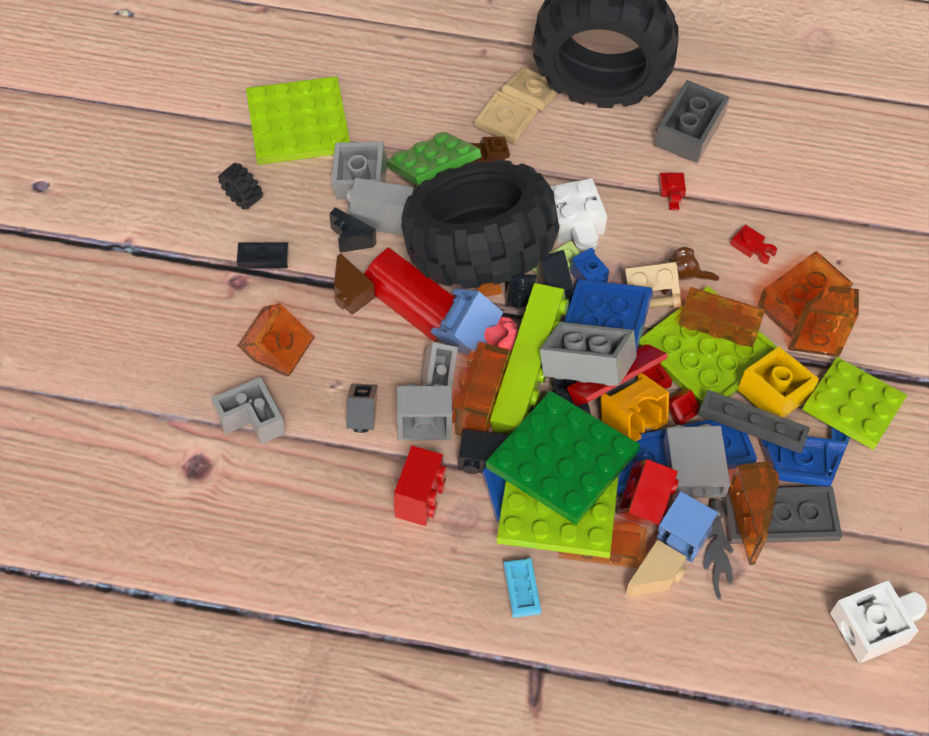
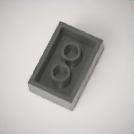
[655,80,730,163]

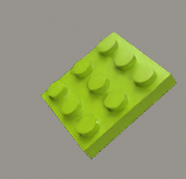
[802,357,907,450]

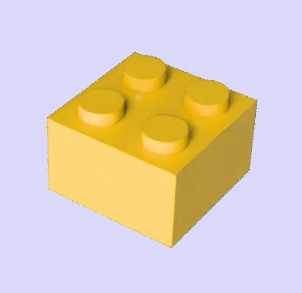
[737,346,819,418]

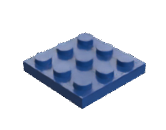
[564,279,653,352]

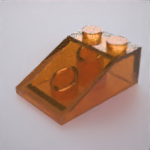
[728,461,780,566]

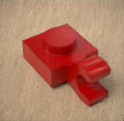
[659,173,686,210]

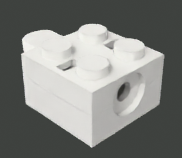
[550,178,607,252]
[830,580,927,664]

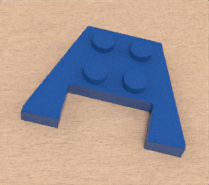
[759,425,850,487]

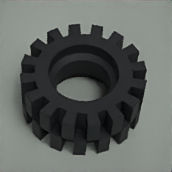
[218,163,263,210]

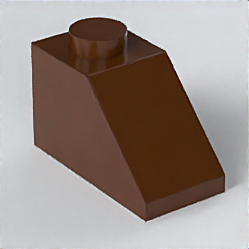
[334,254,375,315]

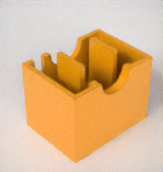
[601,373,669,442]

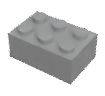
[540,322,637,386]

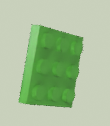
[387,132,481,186]

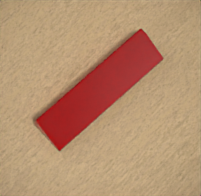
[567,344,668,406]

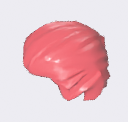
[483,316,518,359]

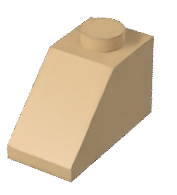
[626,540,687,597]

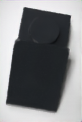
[330,207,376,252]

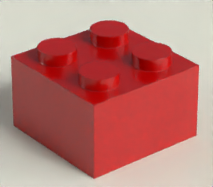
[394,445,447,526]
[616,459,679,526]

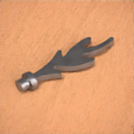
[704,500,733,600]

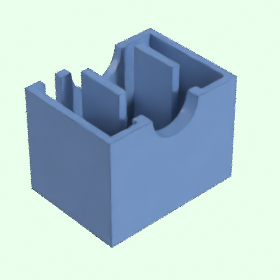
[431,288,503,356]
[656,491,718,563]

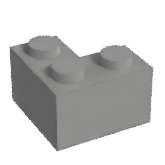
[211,377,285,445]

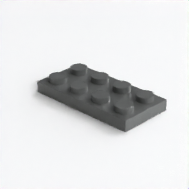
[723,486,842,544]

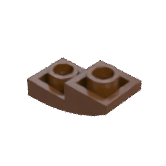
[461,137,510,167]

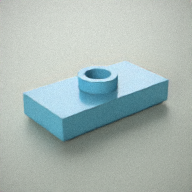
[503,558,541,618]

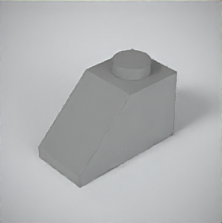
[422,342,458,386]

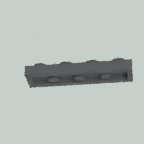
[698,390,810,454]

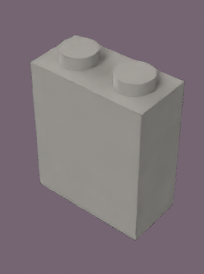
[347,178,414,236]
[663,424,730,499]

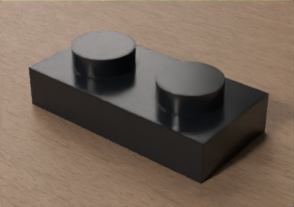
[237,242,289,269]

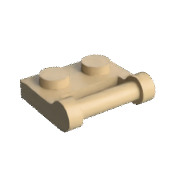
[625,261,682,309]

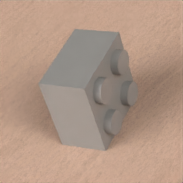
[331,142,387,200]
[397,384,452,441]

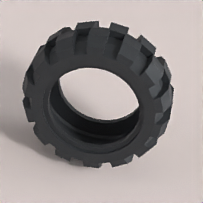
[532,0,679,108]
[401,160,559,288]

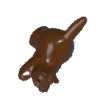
[658,247,719,295]

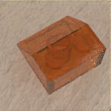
[237,303,315,377]

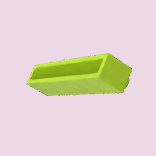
[490,283,569,435]

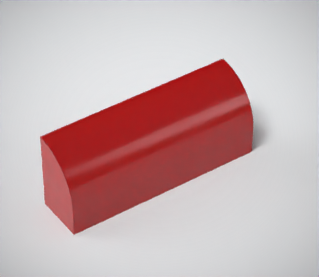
[364,247,455,342]

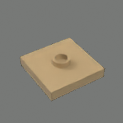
[502,66,559,111]
[474,90,538,144]

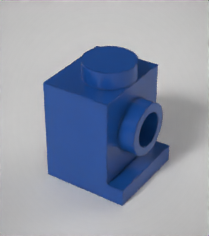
[570,247,609,283]

